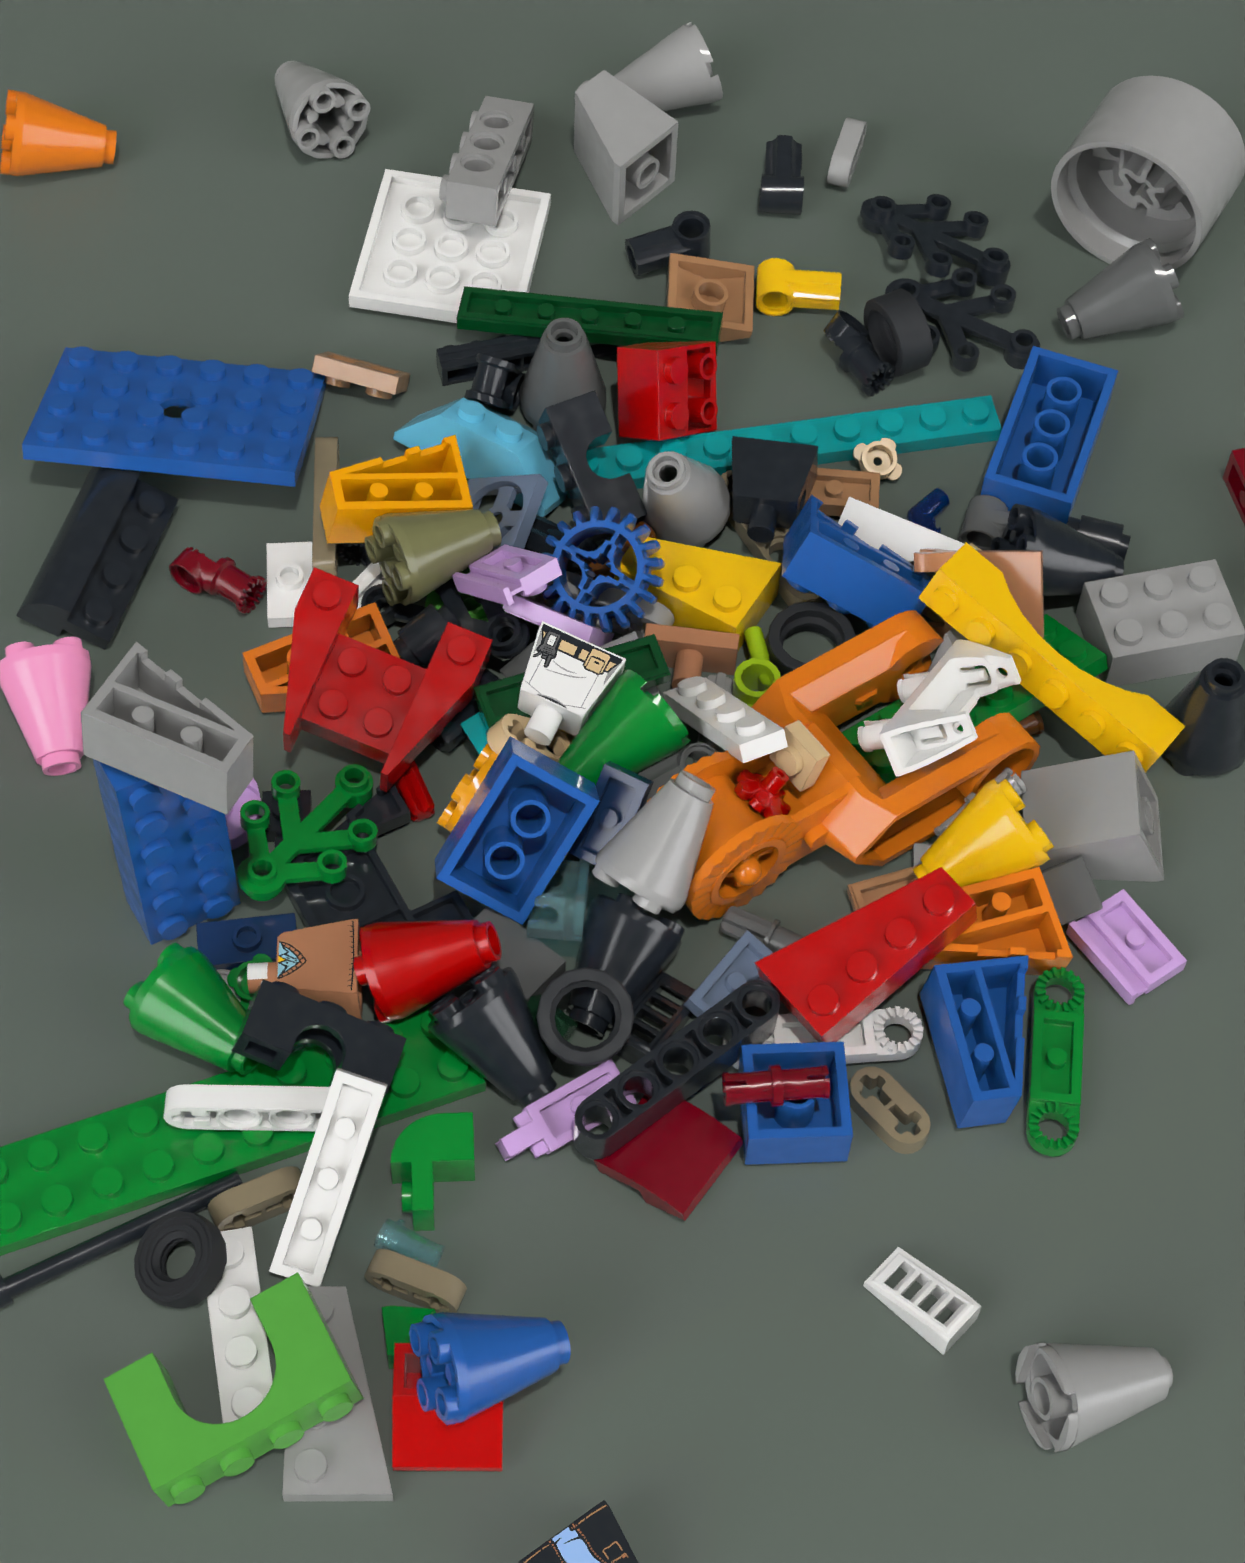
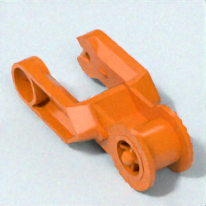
[647,610,1040,921]

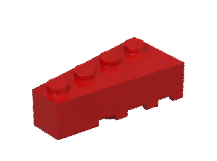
[754,867,977,1042]

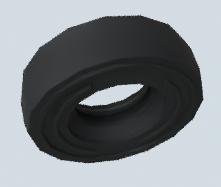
[134,1211,227,1309]

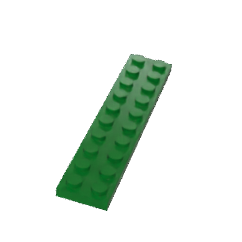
[0,1002,486,1256]

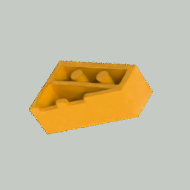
[319,435,473,544]

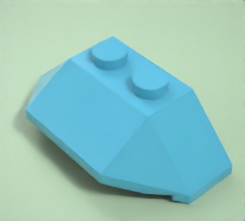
[393,397,567,517]

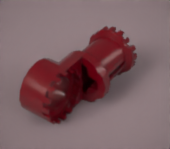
[169,547,267,614]

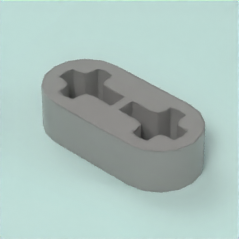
[827,117,867,188]

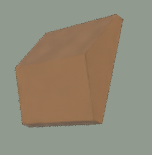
[666,253,754,342]

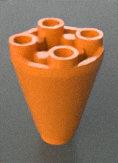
[0,89,117,176]

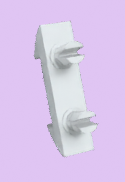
[857,639,1022,776]

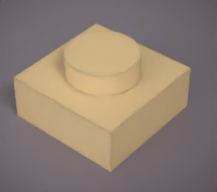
[769,720,831,792]

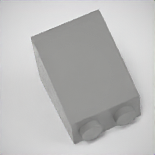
[574,70,678,225]
[1019,750,1164,882]

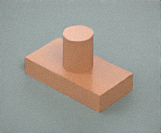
[644,623,740,689]

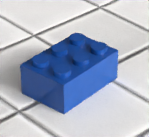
[435,736,600,925]

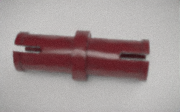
[722,1064,830,1107]

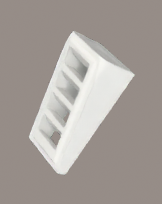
[863,1247,982,1355]

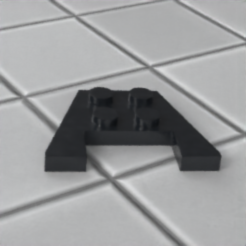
[284,785,474,928]

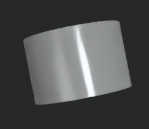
[1051,76,1245,269]

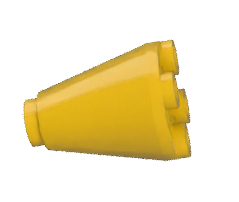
[913,778,1054,887]

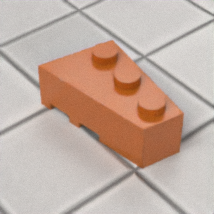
[242,602,400,713]
[921,867,1073,975]

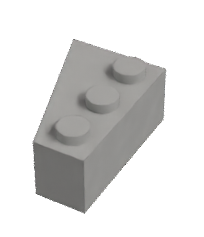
[81,642,253,815]

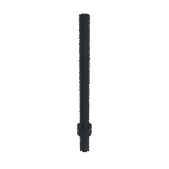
[0,1171,243,1309]

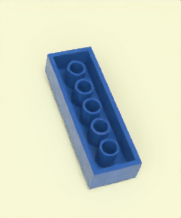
[93,759,241,945]

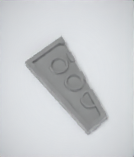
[282,1286,394,1502]

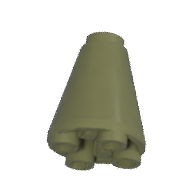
[364,509,502,606]

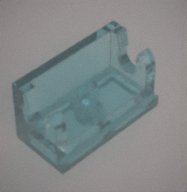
[527,859,590,942]

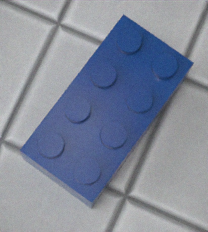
[981,346,1118,525]

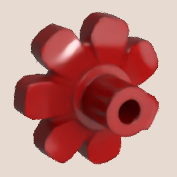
[734,767,791,818]

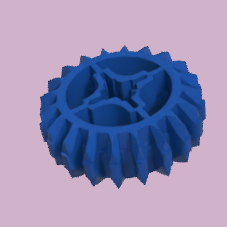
[541,506,665,633]

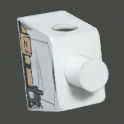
[518,621,626,745]

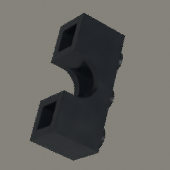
[537,390,647,542]
[231,979,407,1096]

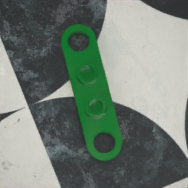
[1026,967,1085,1157]

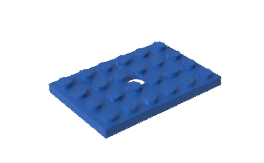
[22,346,326,487]

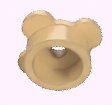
[853,438,902,481]

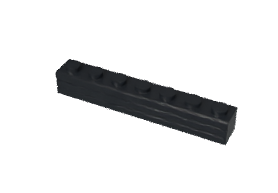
[436,335,620,386]

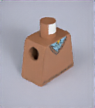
[247,919,363,1020]

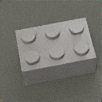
[1075,559,1245,687]

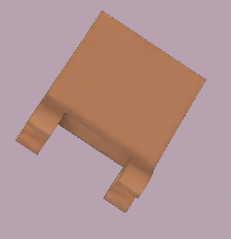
[914,549,1044,639]

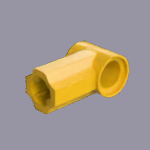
[756,258,842,316]

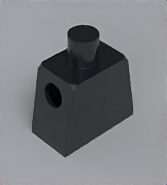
[732,436,818,543]

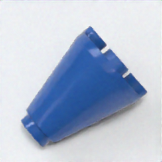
[409,1312,571,1425]

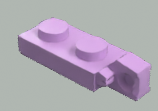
[495,1059,637,1161]

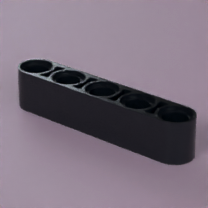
[573,980,781,1159]

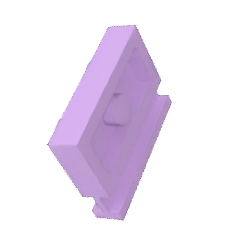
[452,544,562,606]
[1066,889,1187,1005]

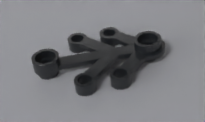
[860,194,1011,286]
[885,267,1040,371]
[361,578,530,667]

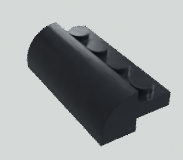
[16,466,179,650]

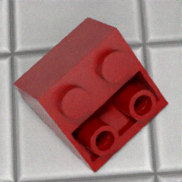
[617,341,718,441]
[392,1343,504,1471]

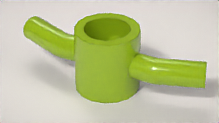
[732,626,781,707]

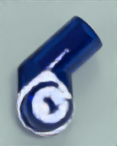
[907,488,950,534]

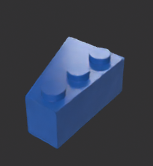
[782,494,931,628]
[920,955,1029,1128]

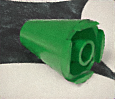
[557,669,691,785]

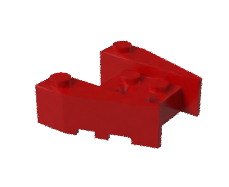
[283,567,493,792]

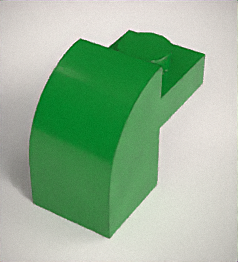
[390,1112,475,1231]

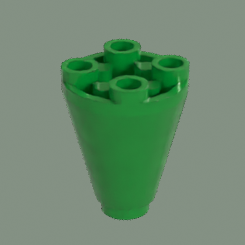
[123,942,260,1075]

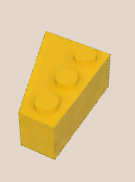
[614,537,782,651]

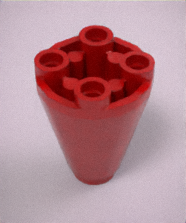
[353,920,502,1024]

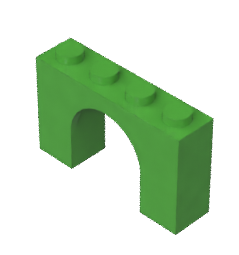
[103,1272,364,1507]

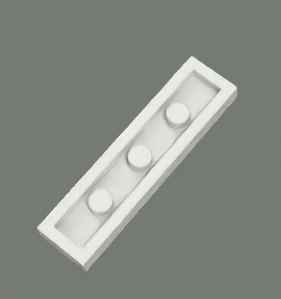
[663,676,788,763]
[269,1068,388,1286]
[207,1226,273,1423]

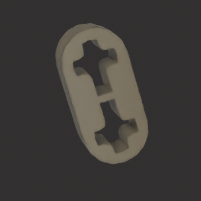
[849,1067,931,1154]
[208,1166,302,1232]
[364,1249,467,1313]

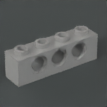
[439,96,534,226]

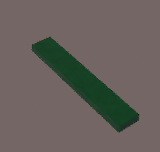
[456,286,723,356]

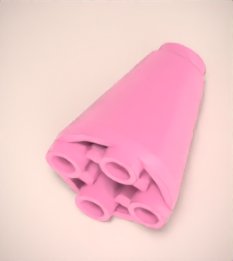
[0,637,92,776]

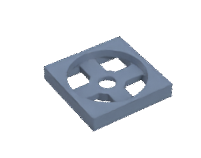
[468,474,548,551]

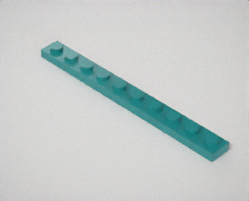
[566,395,1002,498]

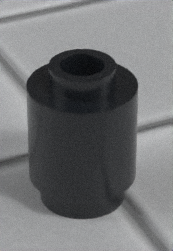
[1067,515,1131,561]
[393,603,463,668]

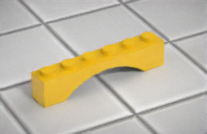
[918,542,1185,773]

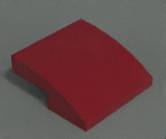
[594,1095,744,1221]

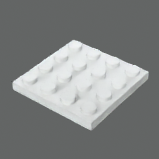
[349,169,551,323]

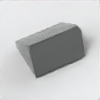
[1041,855,1103,926]

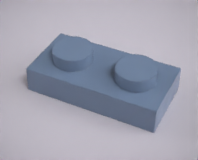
[683,930,773,1038]

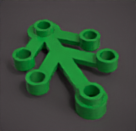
[237,764,378,901]

